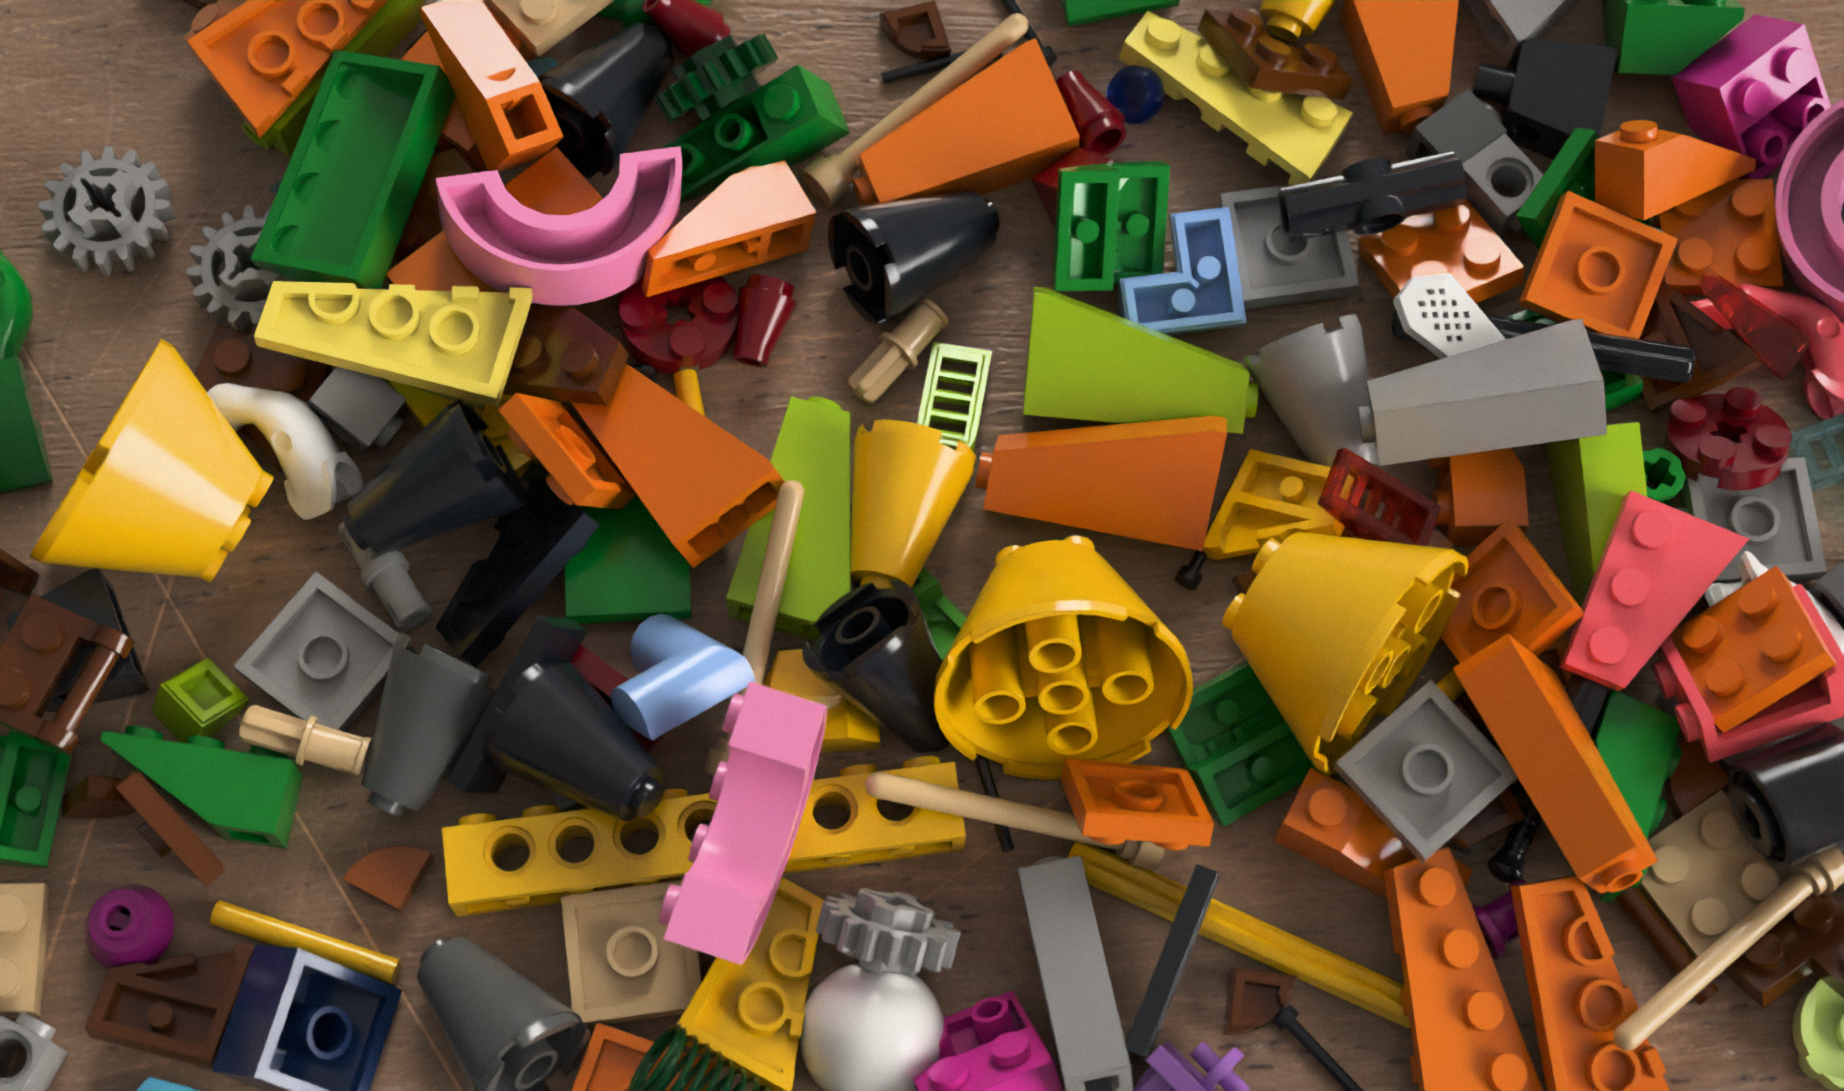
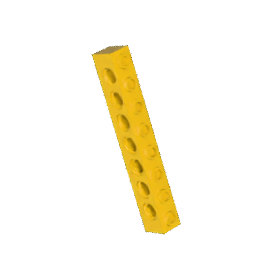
[442,756,966,917]

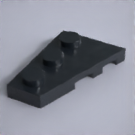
[435,461,600,668]

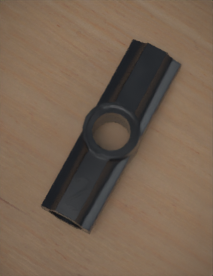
[1278,151,1467,243]

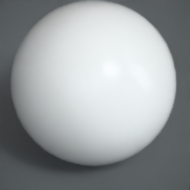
[799,962,944,1091]

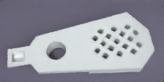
[1393,273,1506,359]

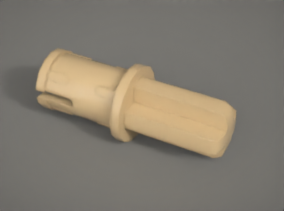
[847,298,949,404]
[239,705,372,778]

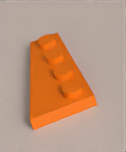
[186,0,389,139]
[1383,847,1543,1091]
[1510,875,1670,1091]

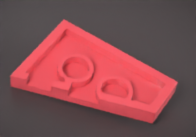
[1559,491,1749,692]

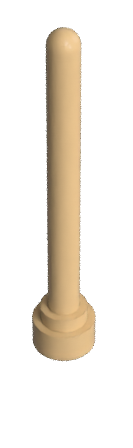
[800,13,1029,207]
[704,480,804,776]
[865,772,1165,871]
[1613,847,1844,1051]

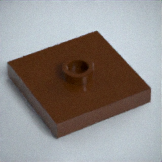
[115,769,224,887]

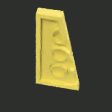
[1119,10,1353,186]
[254,281,533,408]

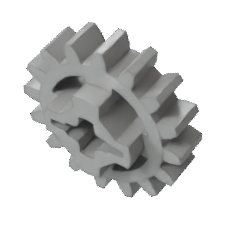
[39,146,176,276]
[187,205,300,332]
[816,888,961,976]

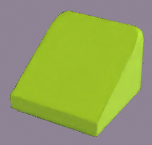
[152,657,250,743]

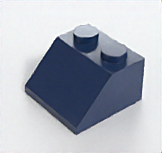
[212,945,402,1091]

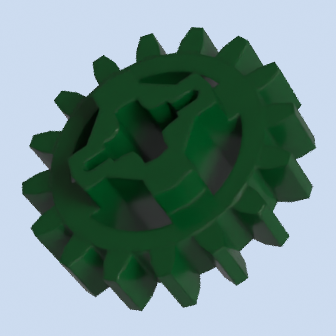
[654,34,779,123]

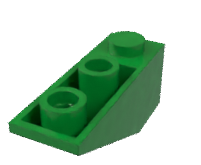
[660,64,850,203]
[1591,689,1682,904]
[100,726,303,849]

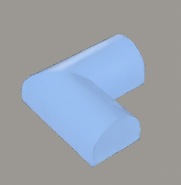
[1117,207,1247,335]
[611,614,755,740]

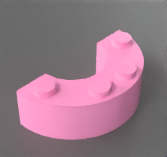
[1775,99,1844,324]
[436,146,682,306]
[659,681,827,965]

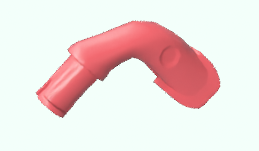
[1690,284,1844,422]

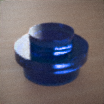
[1106,65,1164,124]

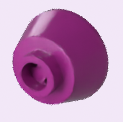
[84,884,174,968]

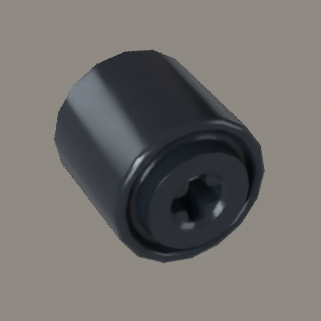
[1727,722,1844,869]

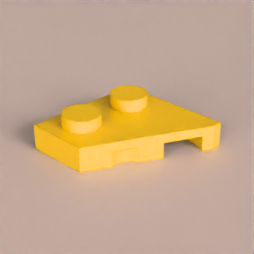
[1203,449,1365,560]

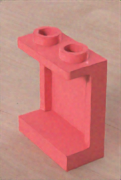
[1652,584,1844,763]

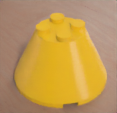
[29,339,274,583]
[1222,532,1468,776]
[934,536,1193,780]

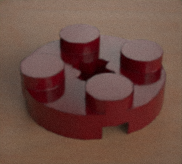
[618,276,738,373]
[1663,387,1792,491]

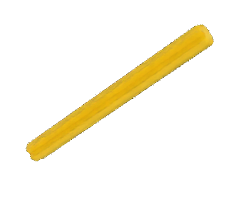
[1067,841,1410,1028]

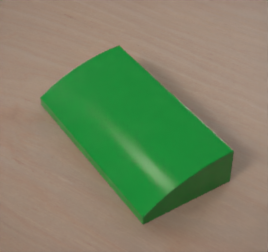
[250,50,455,289]

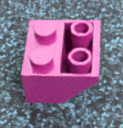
[1671,14,1831,179]
[913,990,1062,1091]

